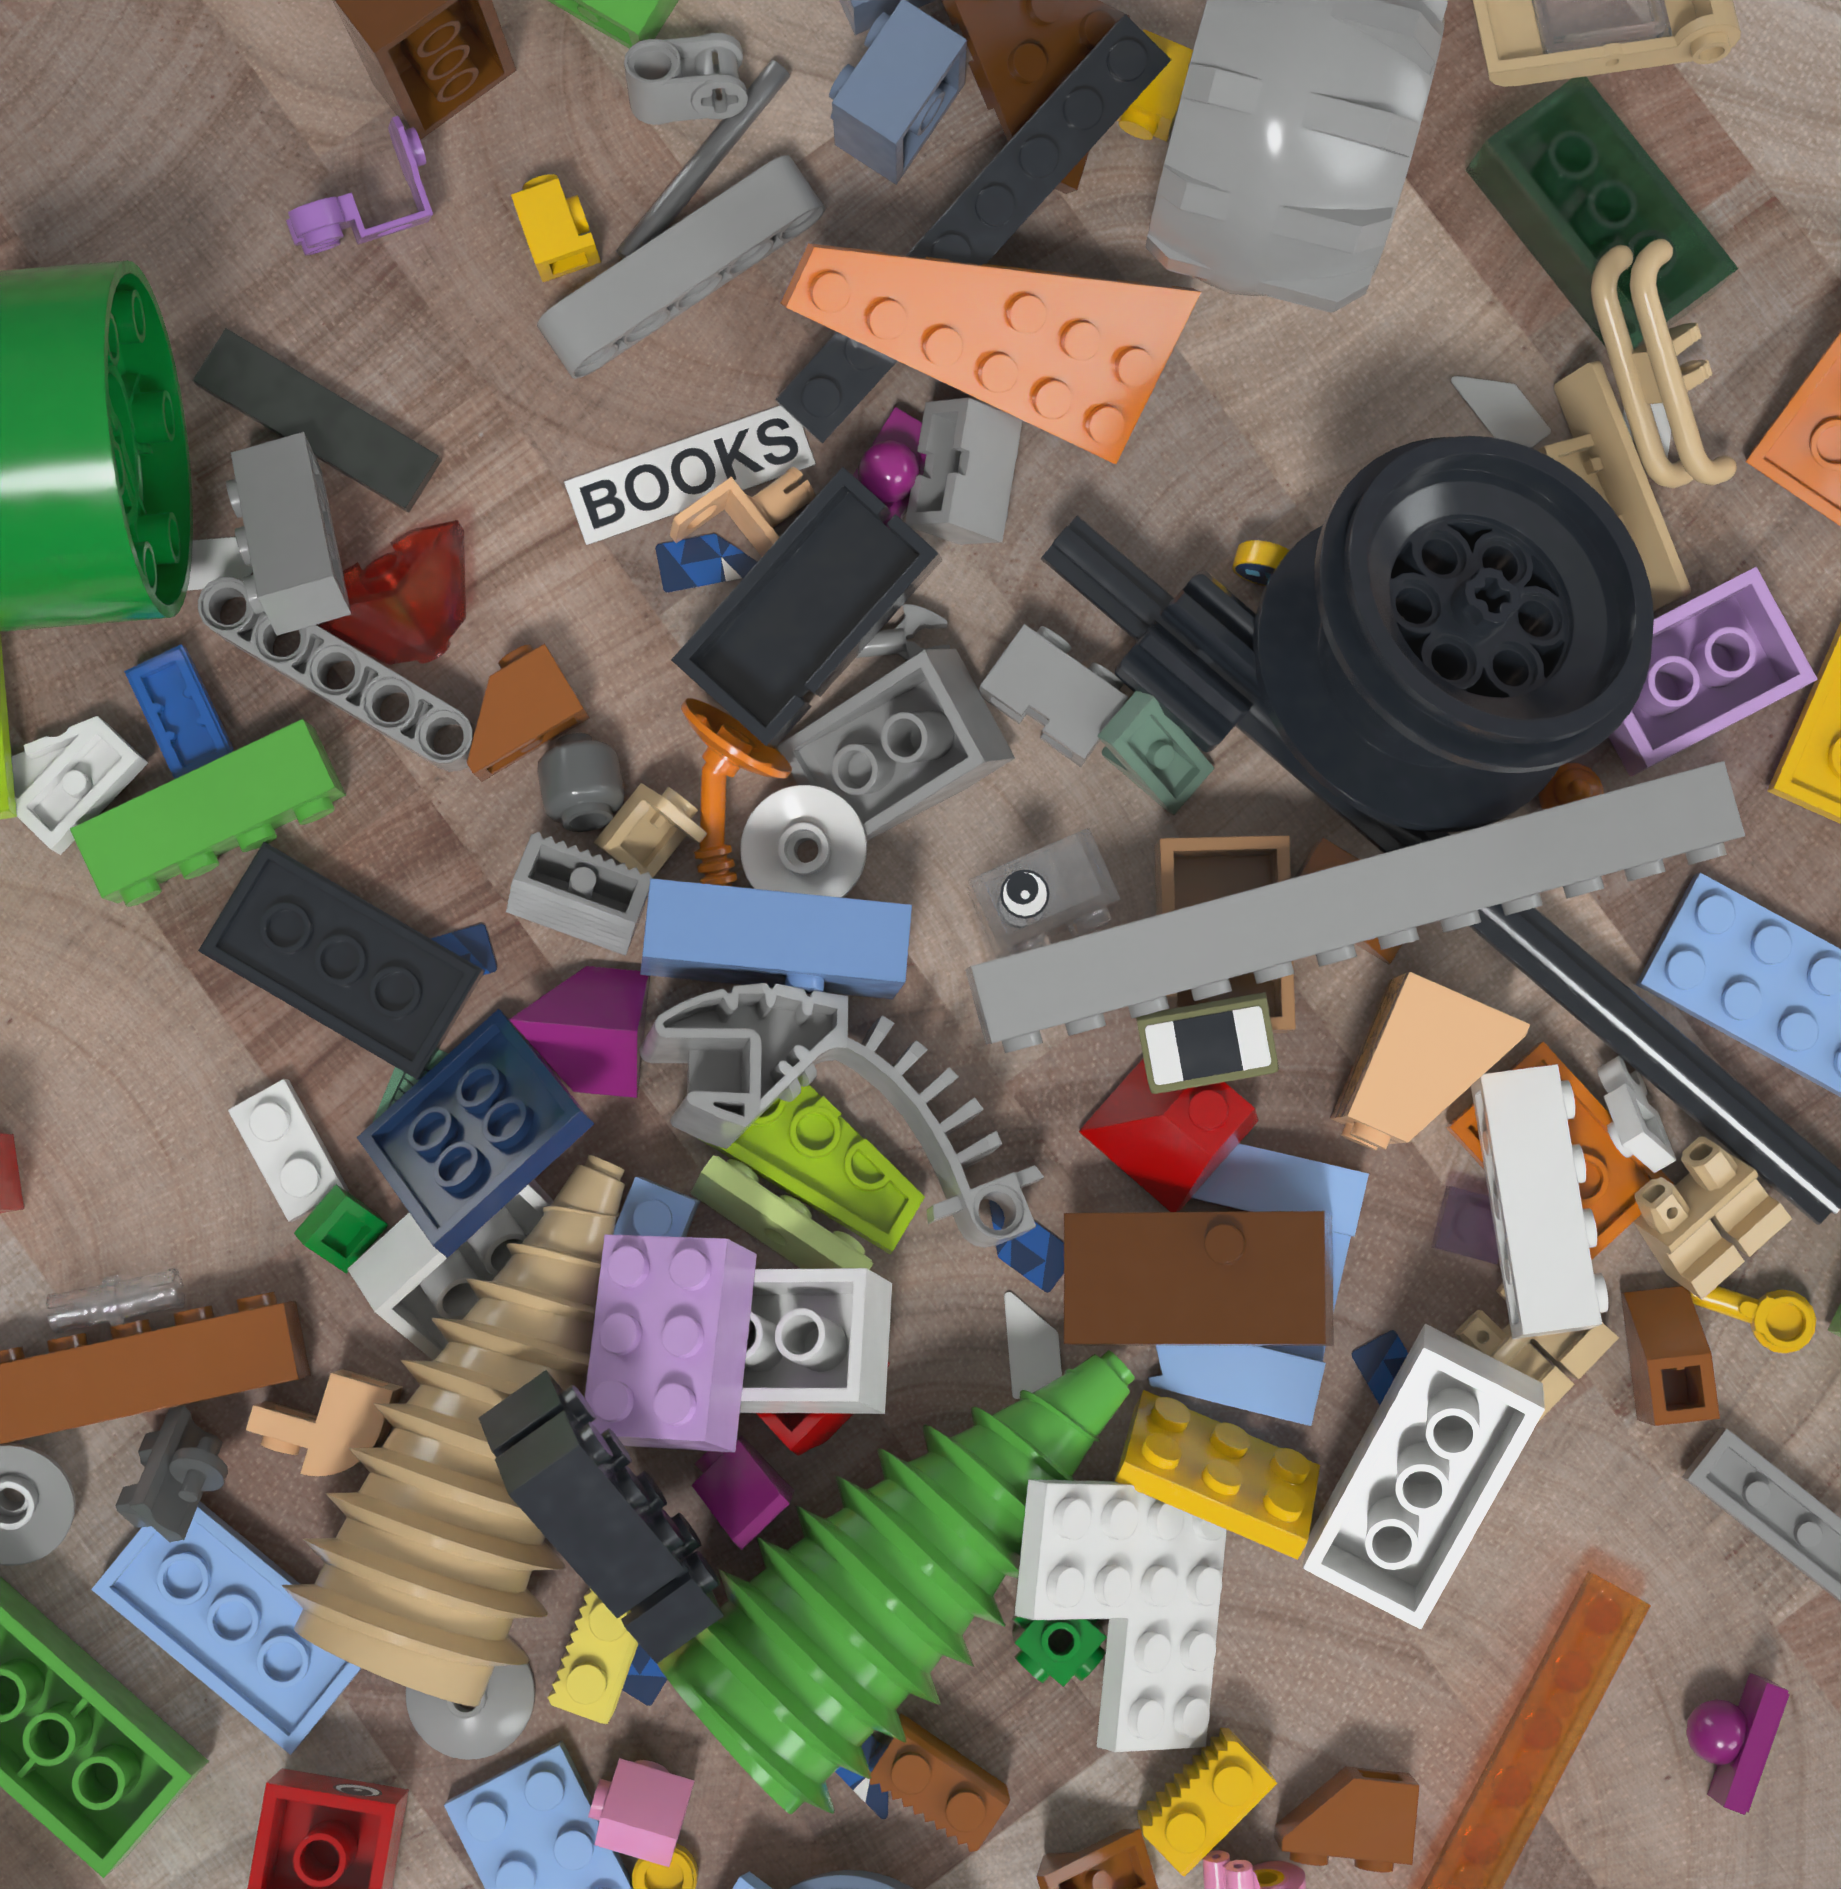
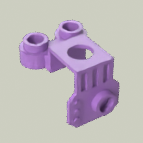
[286,116,433,256]

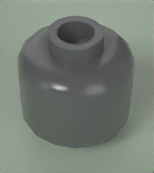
[537,733,625,832]

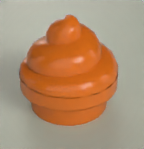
[1539,763,1604,810]

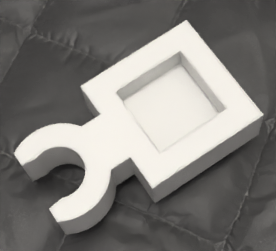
[1598,1056,1676,1173]

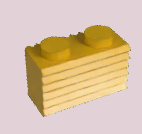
[1137,1728,1278,1877]

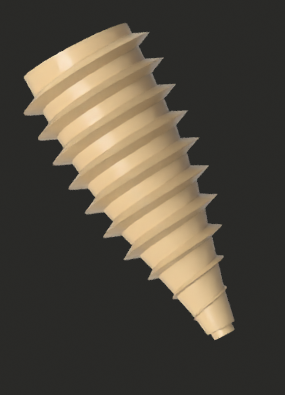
[282,1155,625,1707]

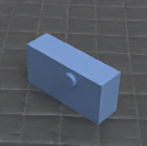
[640,878,912,999]

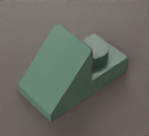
[1097,691,1215,815]

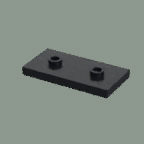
[198,842,485,1080]

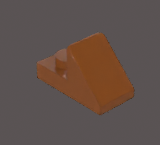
[1036,1828,1159,1889]

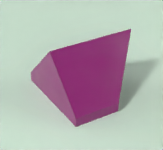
[509,966,650,1098]

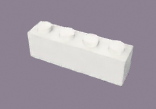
[1471,1064,1608,1339]

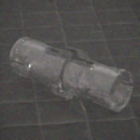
[46,1268,185,1334]

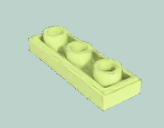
[690,1155,874,1270]

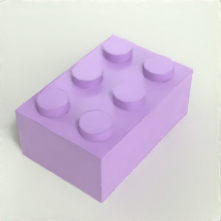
[1609,567,1818,777]
[585,1234,757,1452]

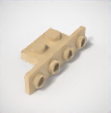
[1537,361,1691,612]

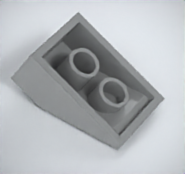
[777,649,1015,841]

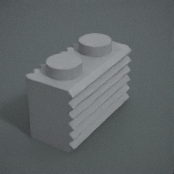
[506,832,652,956]

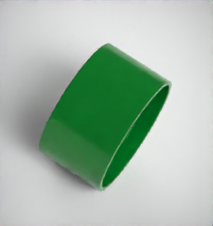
[0,260,193,632]

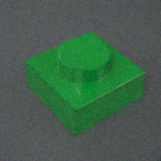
[294,1184,388,1274]

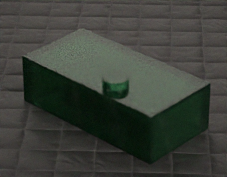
[1466,76,1739,349]

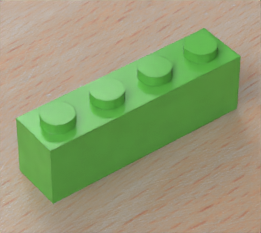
[70,719,346,907]

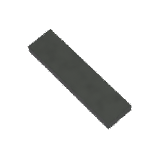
[192,328,442,513]

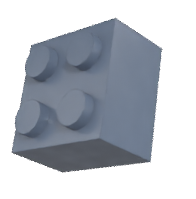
[829,0,967,185]

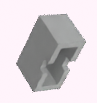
[905,398,1023,545]
[979,624,1128,767]

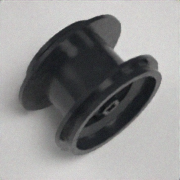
[1253,436,1654,832]

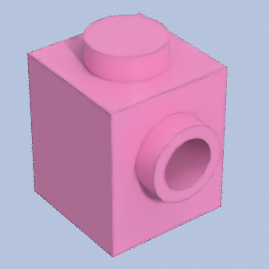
[588,1758,695,1867]

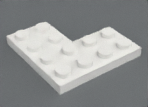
[1015,1480,1227,1752]

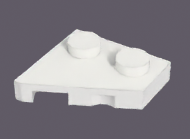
[12,716,148,855]

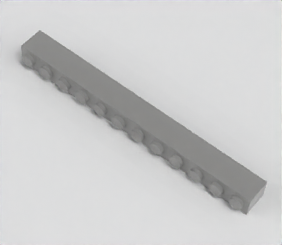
[965,761,1745,1053]

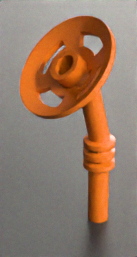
[681,698,792,887]

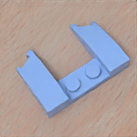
[1148,1144,1369,1426]

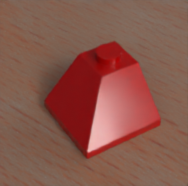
[1078,1058,1259,1212]

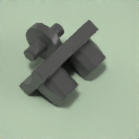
[115,1406,228,1542]

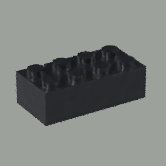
[671,467,942,749]
[479,1370,724,1664]

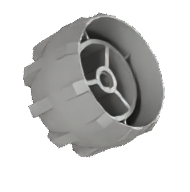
[1145,0,1448,313]

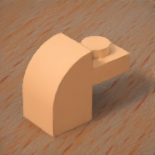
[246,1369,403,1476]

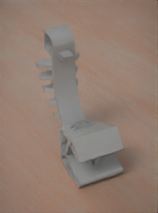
[639,983,1044,1248]

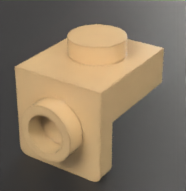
[594,783,707,878]

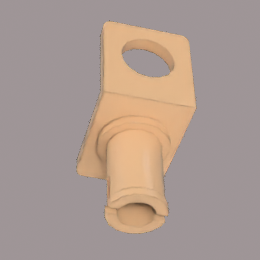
[670,466,816,557]

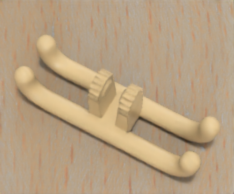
[1591,239,1737,489]

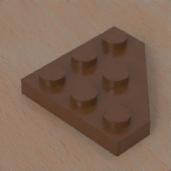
[942,0,1130,194]

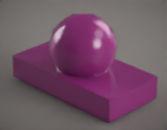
[853,407,926,530]
[1686,1673,1790,1815]

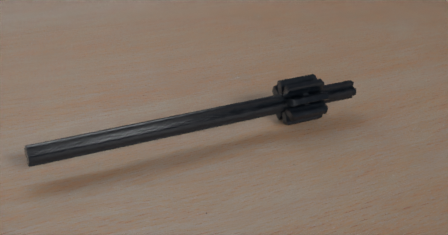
[1041,515,1841,1225]

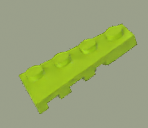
[697,1085,925,1255]

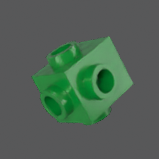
[1012,1615,1107,1687]

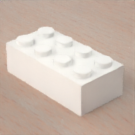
[740,1268,892,1414]
[1303,1324,1545,1629]

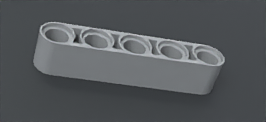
[537,155,826,379]
[198,577,476,772]

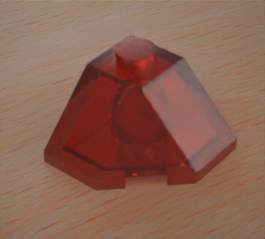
[316,520,466,665]

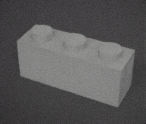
[226,432,351,636]

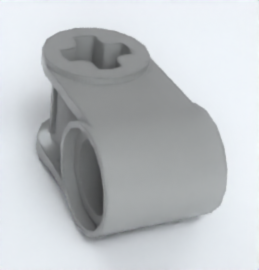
[624,33,748,125]

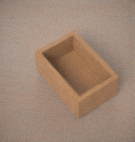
[1154,836,1296,1033]

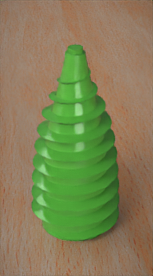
[657,1350,1135,1815]

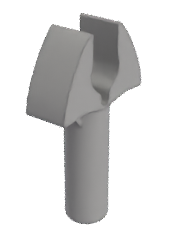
[856,604,950,661]

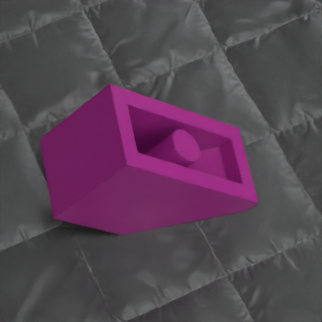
[691,1435,795,1550]

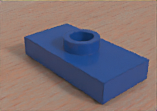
[124,644,235,779]

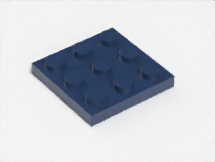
[357,1008,594,1258]

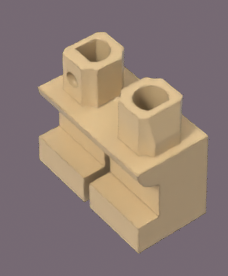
[1634,1137,1792,1300]
[1454,1282,1619,1423]

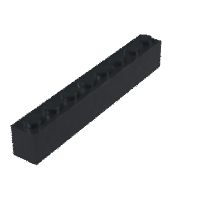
[775,14,1172,444]

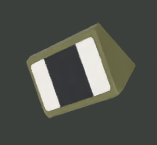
[1136,992,1279,1094]

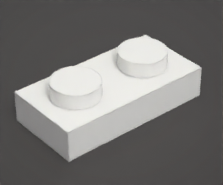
[228,1079,349,1222]

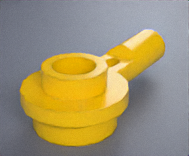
[1689,1286,1816,1354]

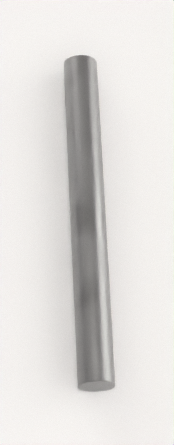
[616,60,790,259]

